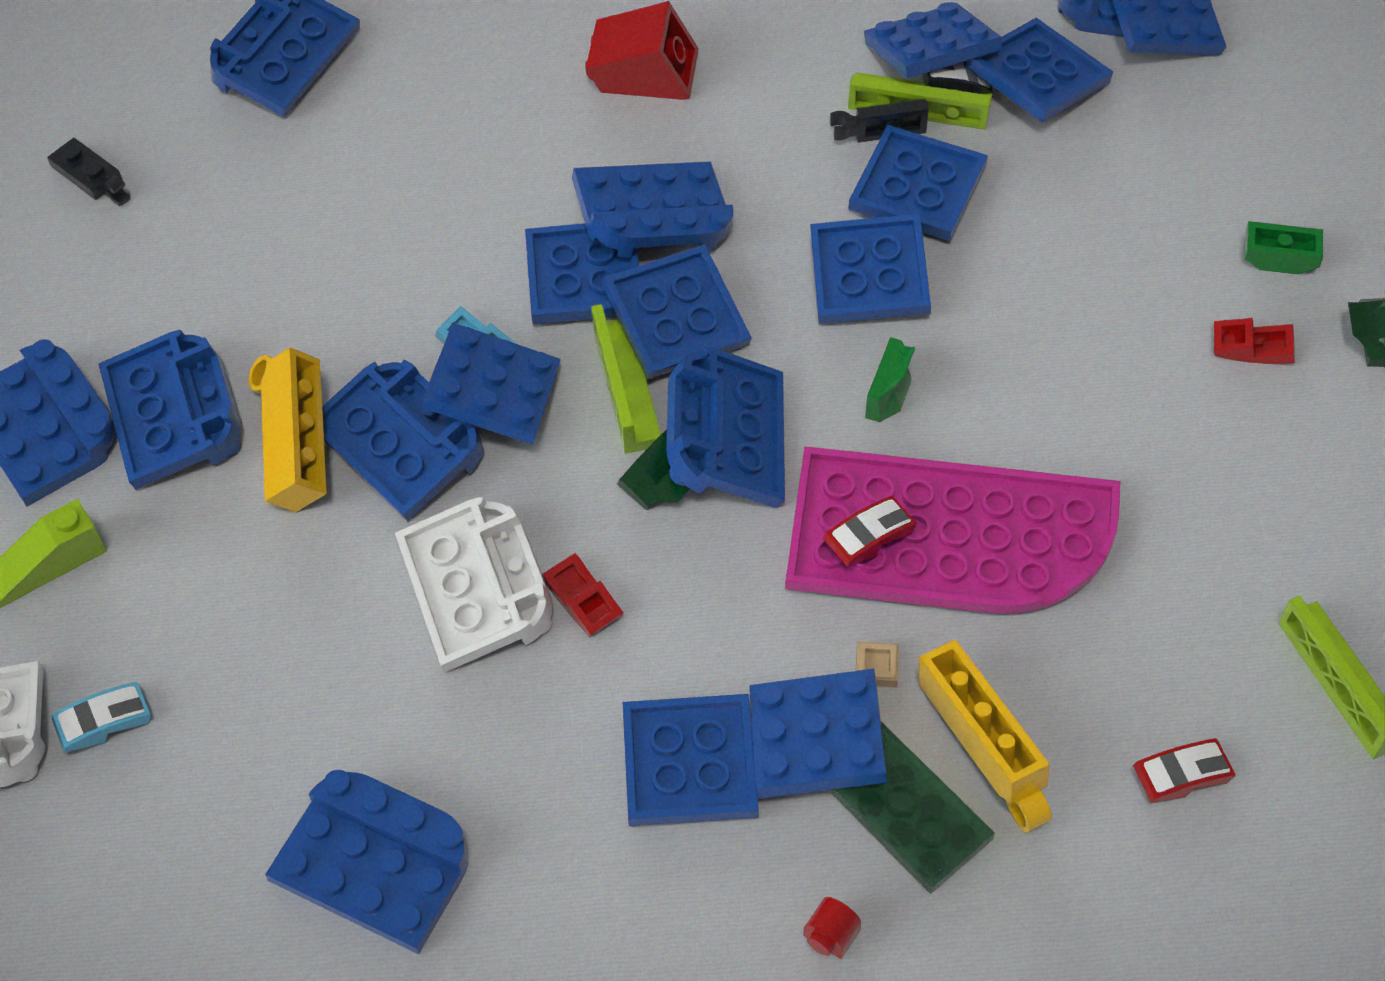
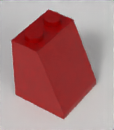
[585,1,699,100]

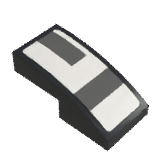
[922,61,994,98]

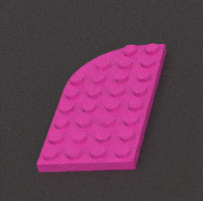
[785,446,1121,614]

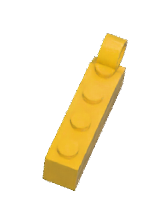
[248,347,327,512]
[919,639,1052,833]

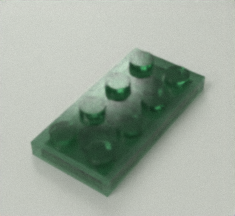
[828,722,995,894]

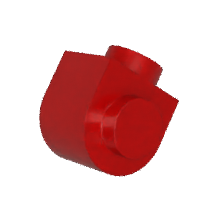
[803,897,861,960]

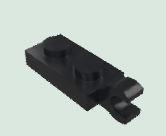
[830,99,929,143]
[47,137,130,206]

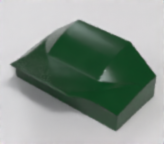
[1348,298,1385,367]
[617,430,690,510]

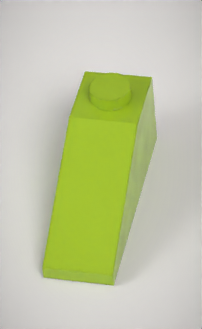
[0,498,107,608]

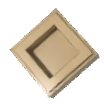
[856,641,899,688]

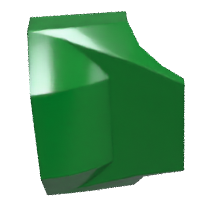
[1244,221,1323,275]
[865,337,915,422]

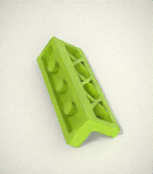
[848,72,993,130]
[591,304,661,454]
[1278,595,1385,760]

